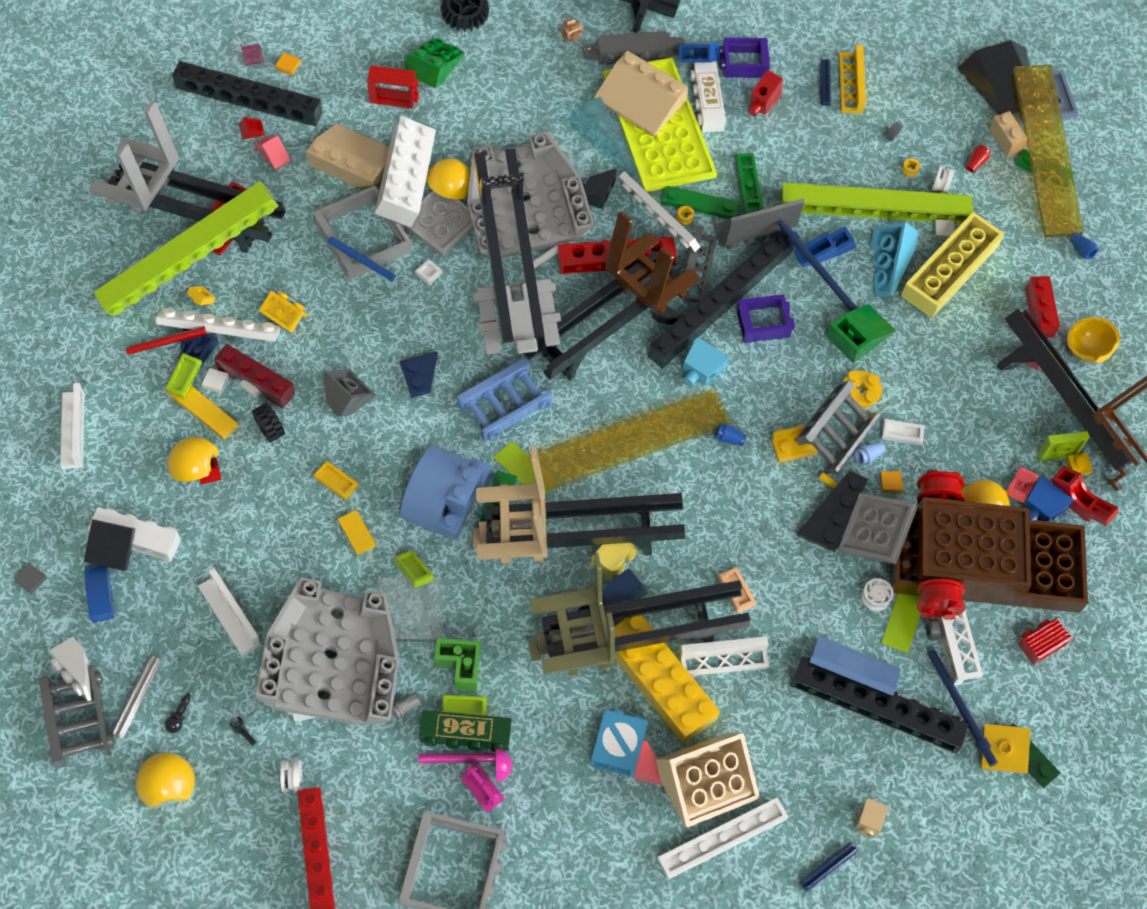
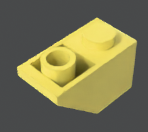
[591,543,638,579]

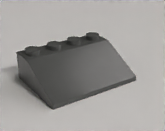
[714,198,805,250]

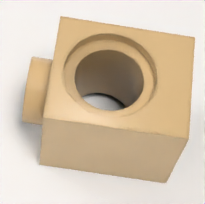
[855,798,889,837]

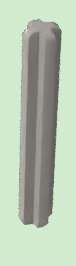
[111,655,161,739]

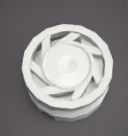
[932,166,955,194]
[861,578,894,612]
[281,760,302,793]

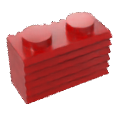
[1018,618,1072,665]

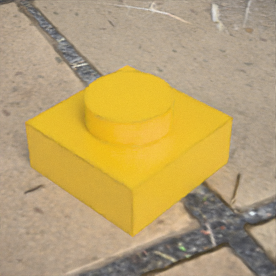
[186,286,216,306]
[1066,453,1093,475]

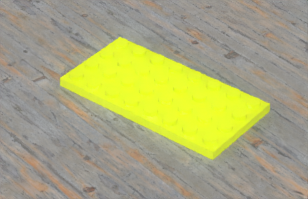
[602,57,717,192]

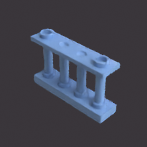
[457,357,552,441]

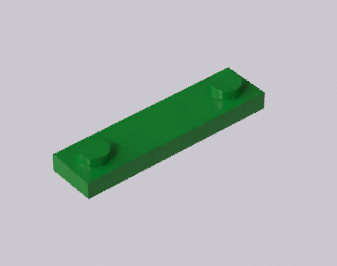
[735,153,763,214]
[661,186,740,219]

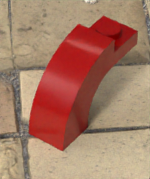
[1052,465,1119,526]

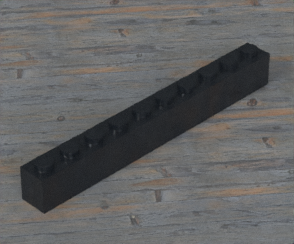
[648,229,794,369]

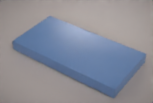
[810,636,900,695]

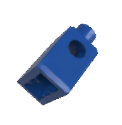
[679,41,719,63]
[1022,475,1074,522]

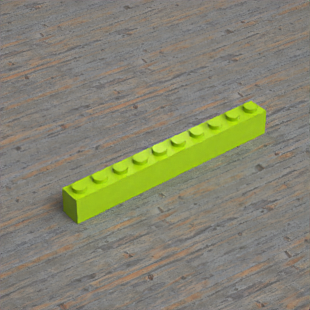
[94,181,279,316]
[780,182,973,224]

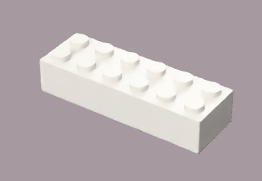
[374,116,436,227]

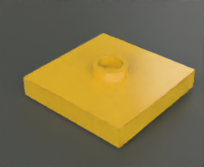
[982,724,1031,774]

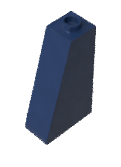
[576,568,648,632]

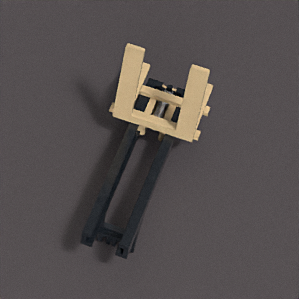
[473,445,685,564]

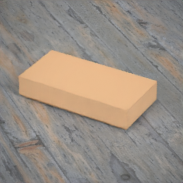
[717,567,756,613]

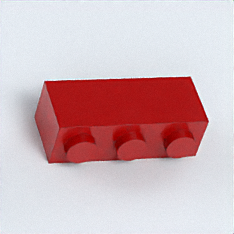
[1025,276,1060,338]

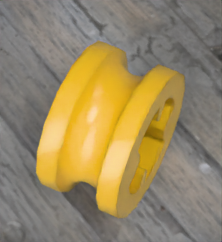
[902,158,920,177]
[676,206,694,225]

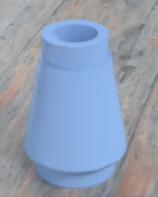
[854,442,885,465]

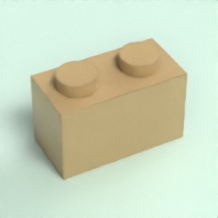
[988,111,1028,157]

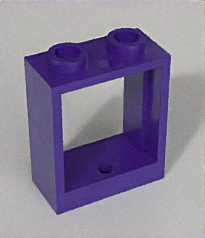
[719,37,770,78]
[736,294,795,343]

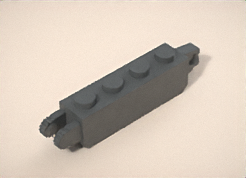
[584,31,685,65]

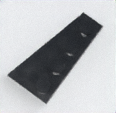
[797,471,868,553]

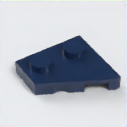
[179,328,219,372]
[400,351,438,398]

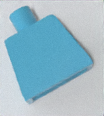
[682,337,729,387]

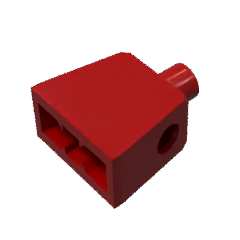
[747,70,783,117]

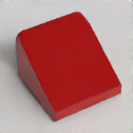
[239,117,265,140]
[200,458,221,485]

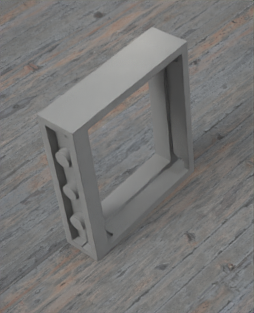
[312,185,413,280]
[399,811,508,909]

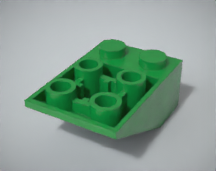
[404,38,465,88]
[826,304,896,363]

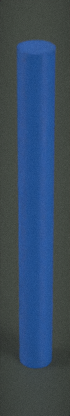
[328,236,396,282]

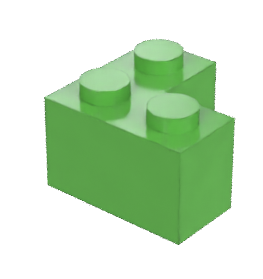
[434,638,481,692]

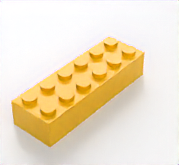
[614,615,720,744]

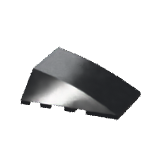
[957,40,1037,115]

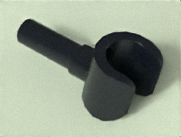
[230,717,257,746]

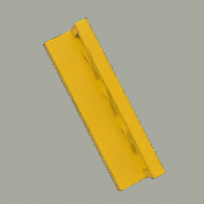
[839,45,866,114]

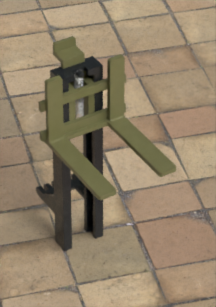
[528,553,750,676]

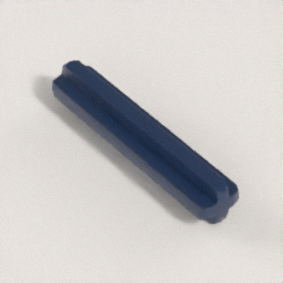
[820,59,831,106]
[800,843,857,891]

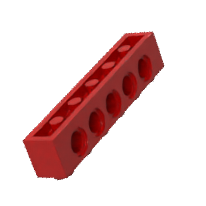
[557,236,677,274]
[297,787,336,909]

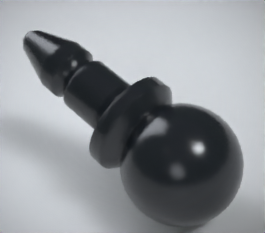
[164,693,191,734]

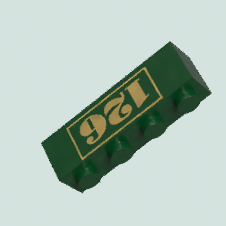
[419,710,512,753]

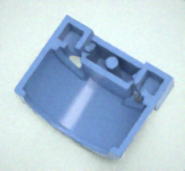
[400,445,491,541]

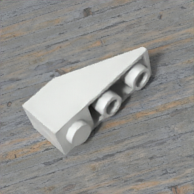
[49,637,91,701]

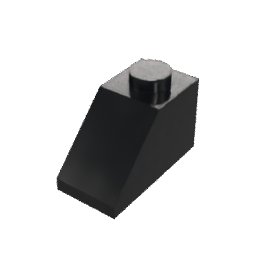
[583,169,617,209]

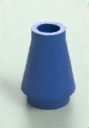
[1070,232,1099,260]
[715,423,747,446]

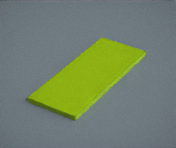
[493,441,555,494]
[881,594,921,654]

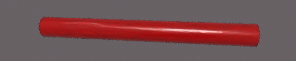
[126,326,207,355]

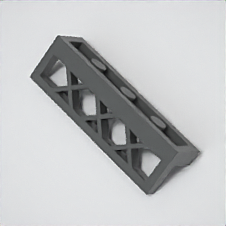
[680,225,717,302]

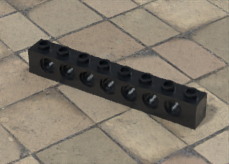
[172,61,322,127]
[791,656,969,754]

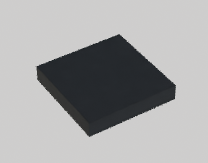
[84,519,136,571]

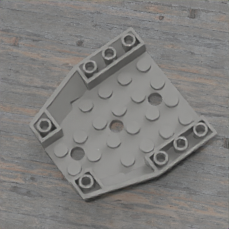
[467,131,595,258]
[255,577,399,726]

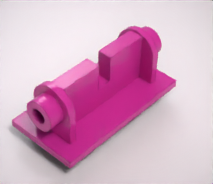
[460,764,505,813]

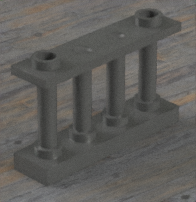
[794,380,881,474]
[38,665,114,769]

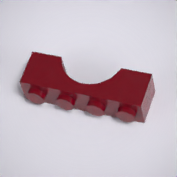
[214,344,295,409]

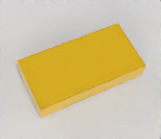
[313,460,359,501]
[338,510,376,556]

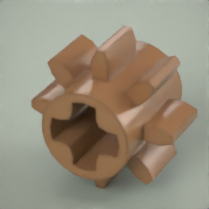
[561,19,583,42]

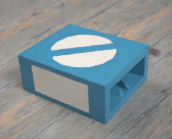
[590,709,648,777]

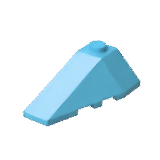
[871,222,919,297]

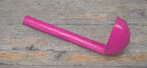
[419,749,513,783]

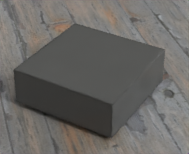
[14,563,47,594]

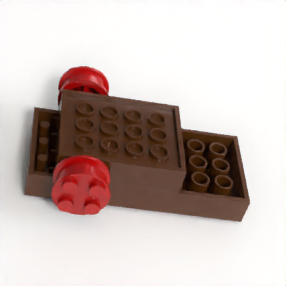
[890,469,1088,620]

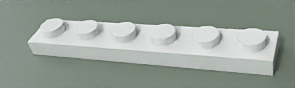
[619,171,701,252]
[156,308,280,342]
[657,797,789,880]

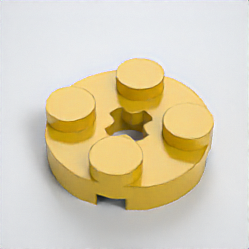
[843,370,882,409]

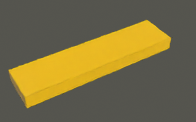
[164,386,239,440]

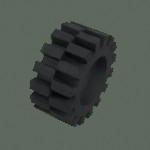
[251,402,285,443]

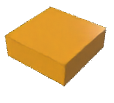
[275,53,301,76]
[880,471,903,493]

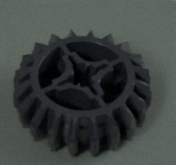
[441,0,489,32]

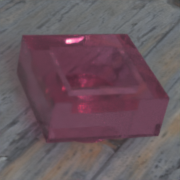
[241,44,264,66]

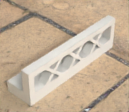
[60,383,85,469]
[198,568,261,656]
[935,611,983,685]
[679,636,769,676]

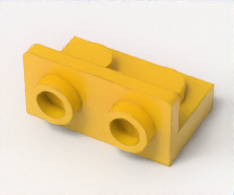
[258,291,309,332]
[771,424,818,463]

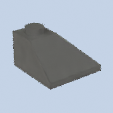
[323,369,376,417]

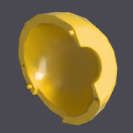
[426,158,471,200]
[1067,317,1120,364]
[167,436,219,482]
[961,479,1010,506]
[135,752,195,808]

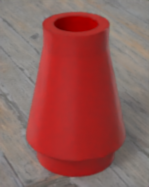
[965,145,990,173]

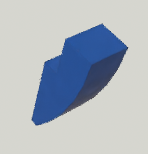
[794,226,856,267]
[85,564,115,623]

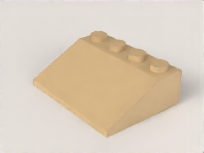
[594,51,688,136]
[306,123,389,190]
[655,732,760,827]

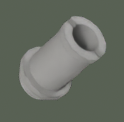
[392,693,420,719]

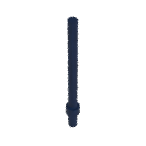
[778,221,857,311]
[928,650,998,767]

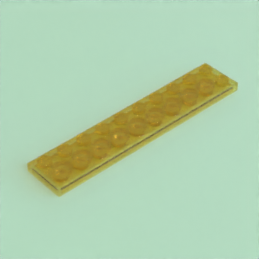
[1013,64,1084,238]
[528,389,732,492]

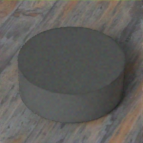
[886,122,903,141]
[926,619,940,640]

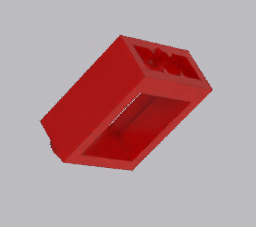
[367,65,419,109]

